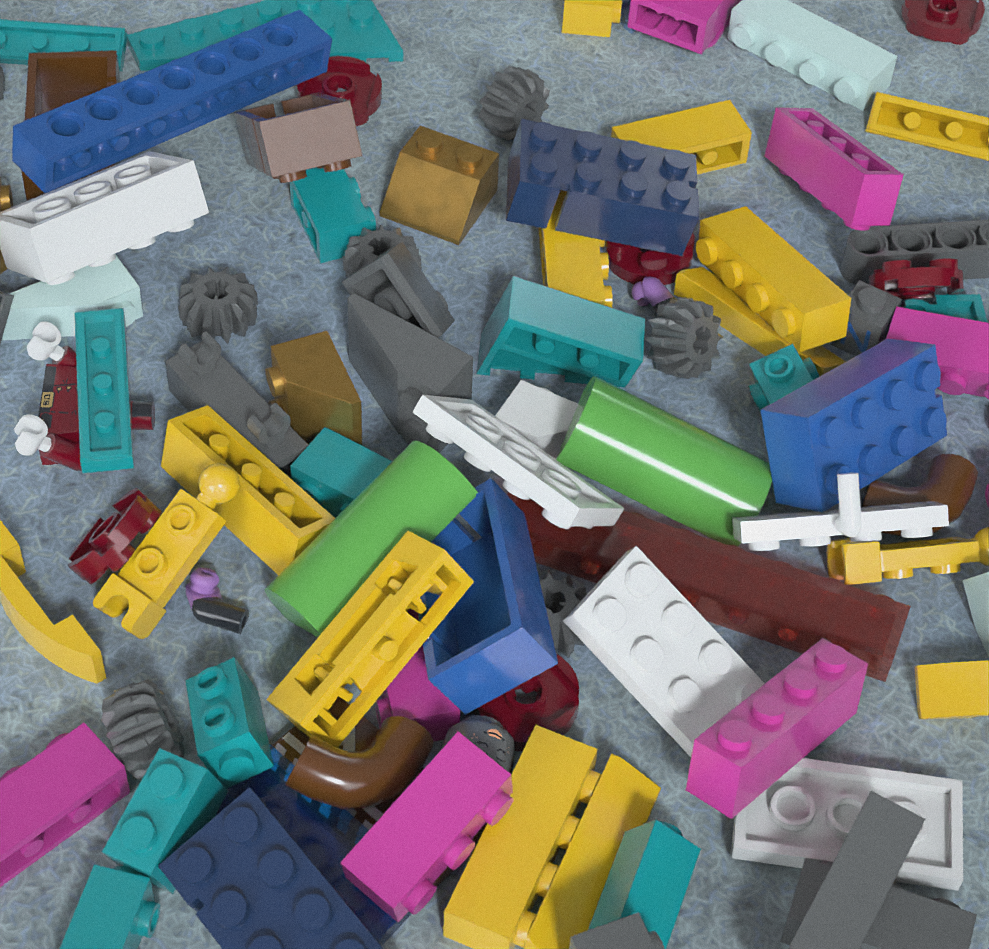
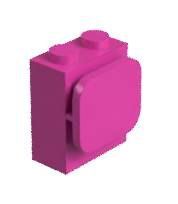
[628,0,741,55]

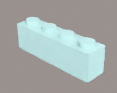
[727,0,897,111]

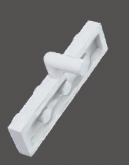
[732,473,949,551]

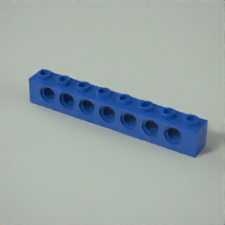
[12,9,333,193]

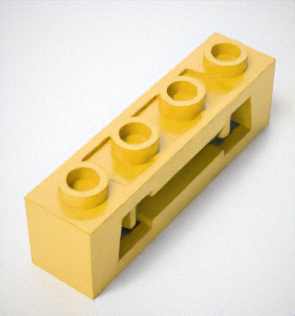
[266,531,474,748]

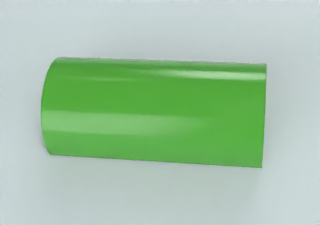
[556,376,772,549]
[265,441,478,637]

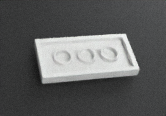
[413,395,624,529]
[563,546,765,757]
[731,758,963,891]

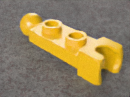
[93,463,240,639]
[826,527,989,585]

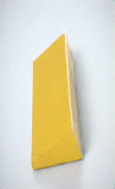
[865,92,989,161]
[674,267,846,376]
[524,753,661,949]

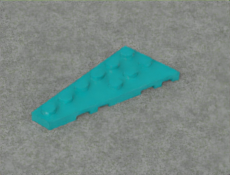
[127,0,403,71]

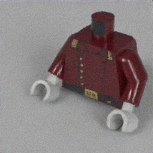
[14,322,155,471]

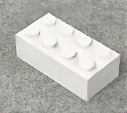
[0,151,209,285]

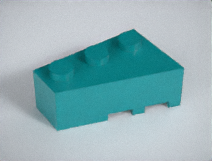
[476,276,645,388]

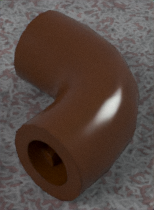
[861,454,978,536]
[285,716,434,809]

